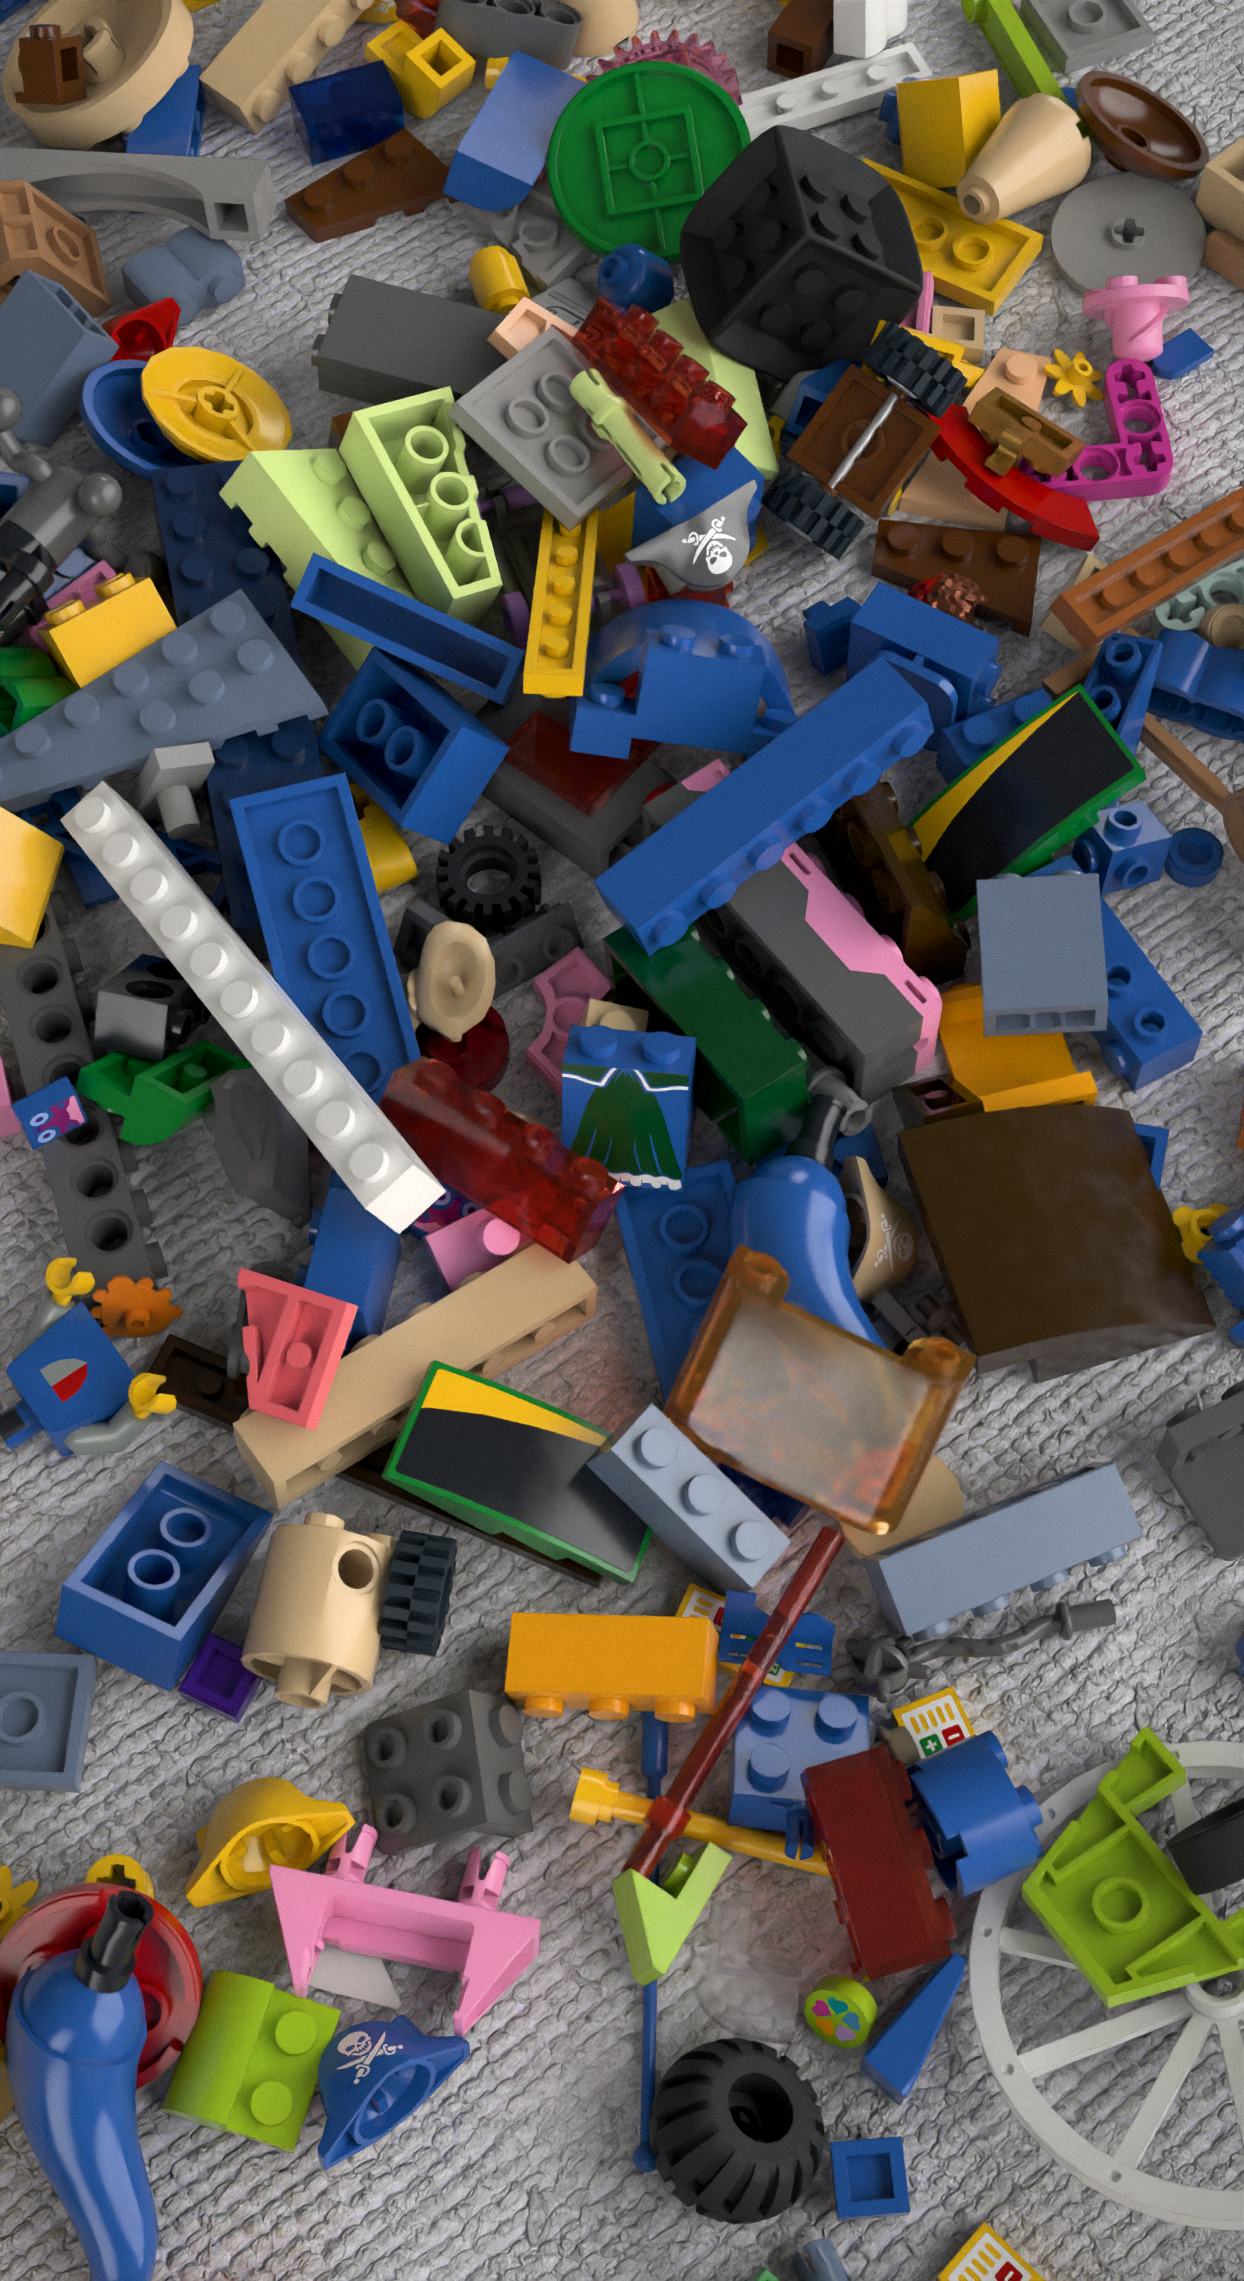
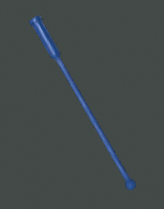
[633,1711,669,2173]

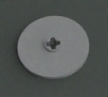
[1050,173,1206,294]

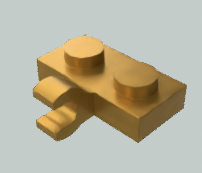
[967,387,1086,478]

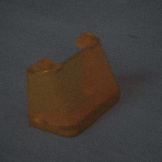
[663,1244,978,1535]

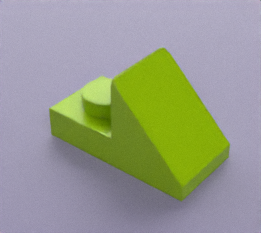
[612,1842,733,1986]

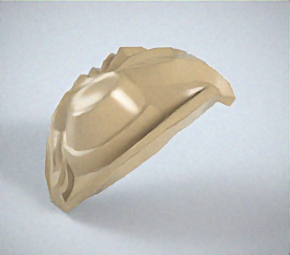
[406,920,496,1042]

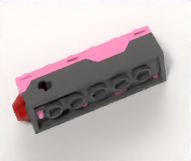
[642,758,943,1106]

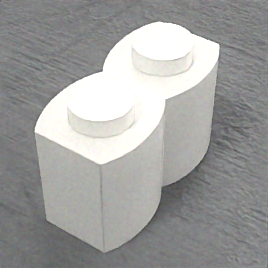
[833,0,908,59]

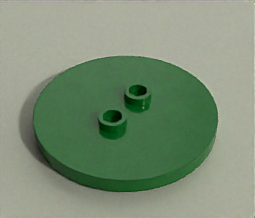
[547,61,751,266]

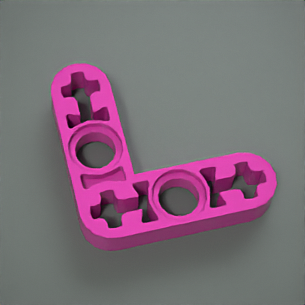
[1019,358,1173,502]

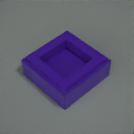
[178,1632,263,1724]

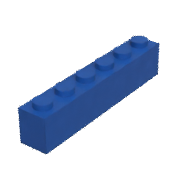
[593,656,934,956]

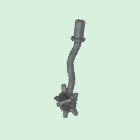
[830,1599,1116,1703]

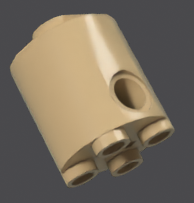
[241,1512,399,1709]

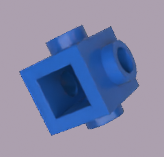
[1072,800,1173,895]

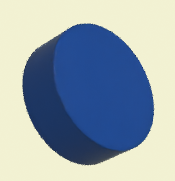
[1164,828,1224,887]

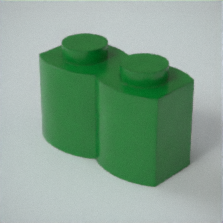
[0,647,77,737]

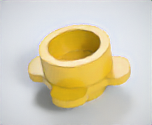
[1172,1203,1230,1265]

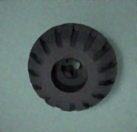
[648,2038,824,2225]

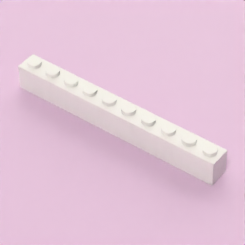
[60,781,446,1234]

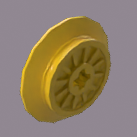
[140,347,292,464]

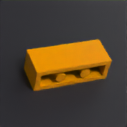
[504,1612,719,1723]

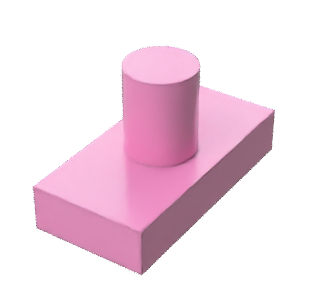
[422,1183,561,1293]

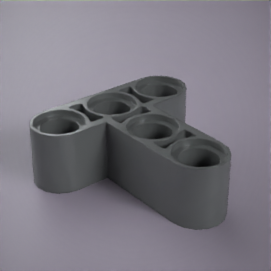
[432,0,583,71]

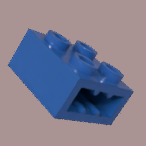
[295,1187,402,1359]

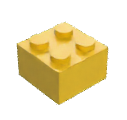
[37,572,177,691]

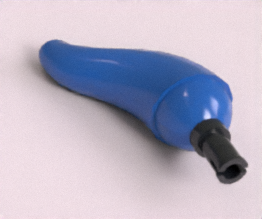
[726,1094,907,1445]
[5,1890,159,2281]

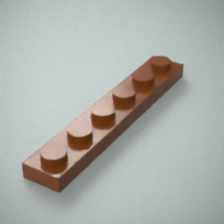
[1049,486,1244,651]

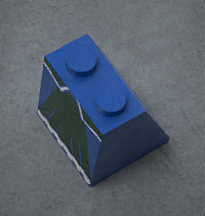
[561,1025,697,1192]

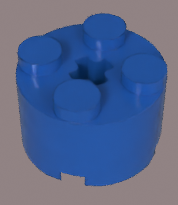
[897,1730,1043,1899]

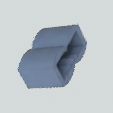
[121,226,246,328]

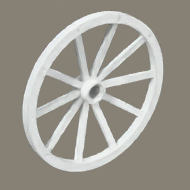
[969,1741,1244,2230]

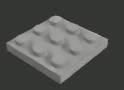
[448,326,672,531]

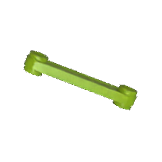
[961,0,1090,140]

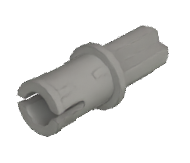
[799,1042,873,1136]

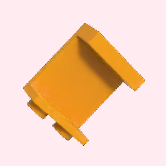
[937,983,1098,1112]

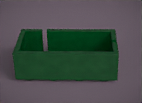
[603,924,811,1166]

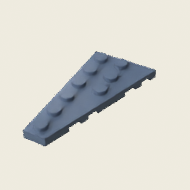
[0,589,329,813]

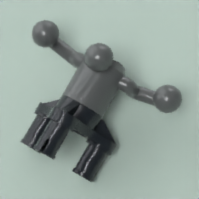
[0,386,167,647]

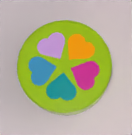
[804,1974,878,2048]

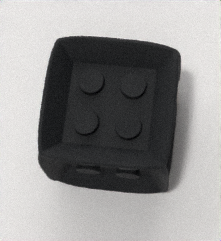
[679,125,923,384]

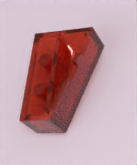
[799,1745,956,1983]

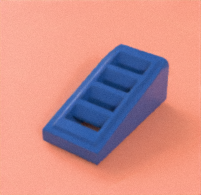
[860,1952,967,2106]

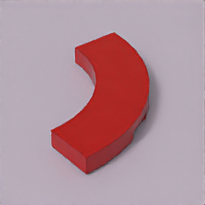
[914,404,1100,552]

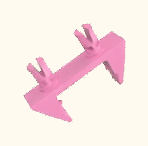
[269,1823,541,2036]

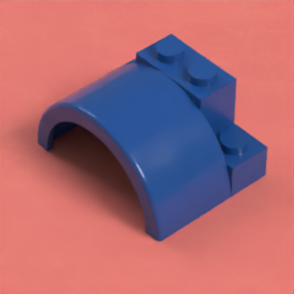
[568,598,799,764]

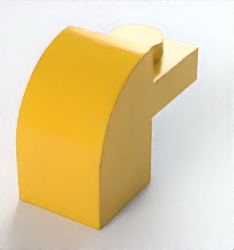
[364,18,476,118]

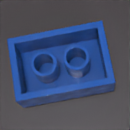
[317,646,510,845]

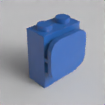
[845,582,1002,752]

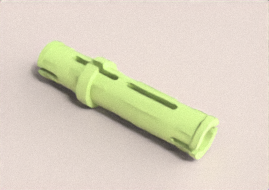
[569,368,686,505]

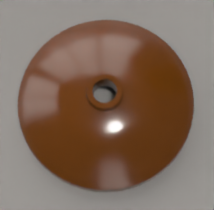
[1075,71,1210,181]

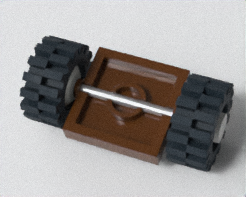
[761,321,968,560]

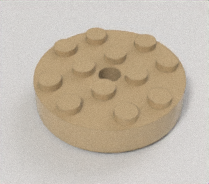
[2,0,194,151]

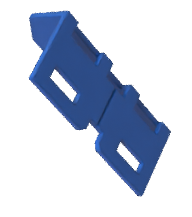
[718,1589,835,1677]

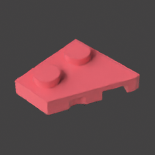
[237,1268,358,1431]

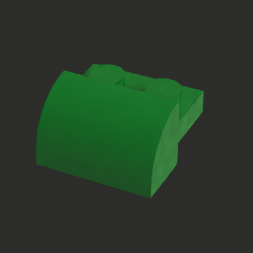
[75,1039,253,1145]

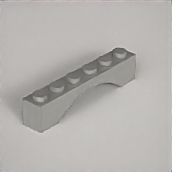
[0,147,276,242]

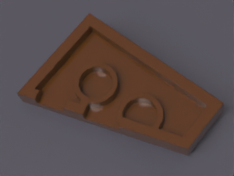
[284,128,460,244]
[871,519,1041,638]

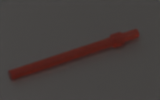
[620,1526,846,1879]

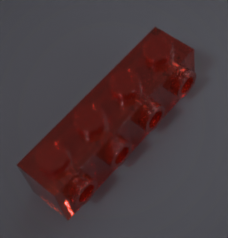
[571,295,748,471]
[378,1056,625,1264]

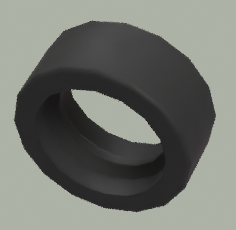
[1166,1797,1244,1895]

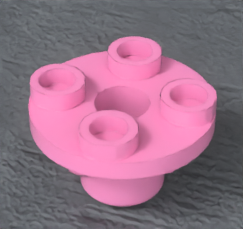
[1082,275,1189,362]

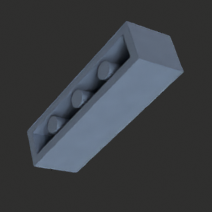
[862,1462,1144,1642]

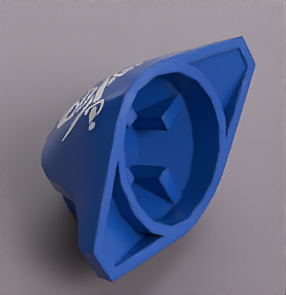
[318,2015,470,2170]

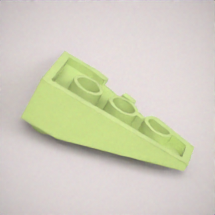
[612,298,780,481]

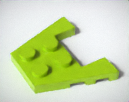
[1021,1726,1244,2008]

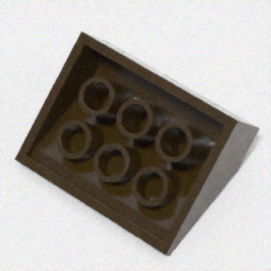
[813,779,971,986]

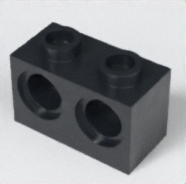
[93,953,211,1062]

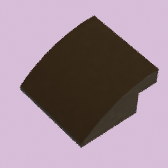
[897,1105,1216,1384]

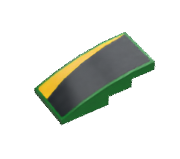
[905,683,1147,922]
[381,1360,653,1586]

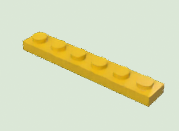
[523,506,600,698]

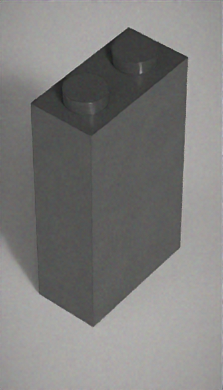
[311,274,508,427]
[474,670,677,879]

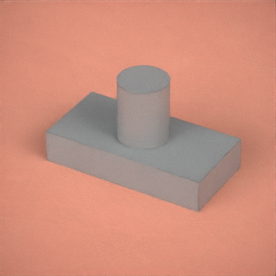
[125,742,215,839]

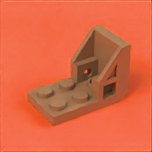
[0,180,113,318]

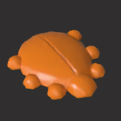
[90,1275,184,1338]

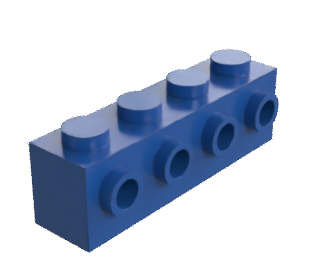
[1024,854,1203,1092]

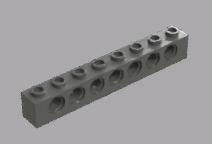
[0,890,168,1321]

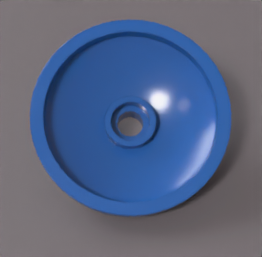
[79,360,205,482]

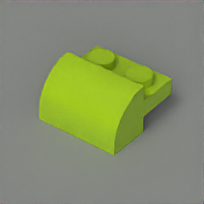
[160,1970,341,2154]

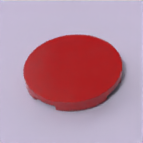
[0,1883,203,2089]

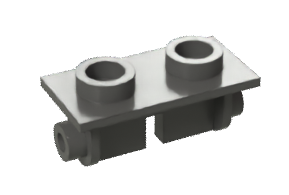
[487,901,585,1001]

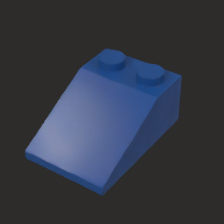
[55,1460,273,1692]

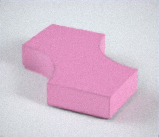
[526,946,612,1099]

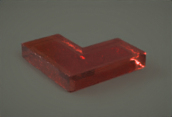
[503,709,662,818]

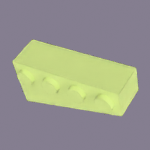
[338,386,503,625]
[219,448,419,672]

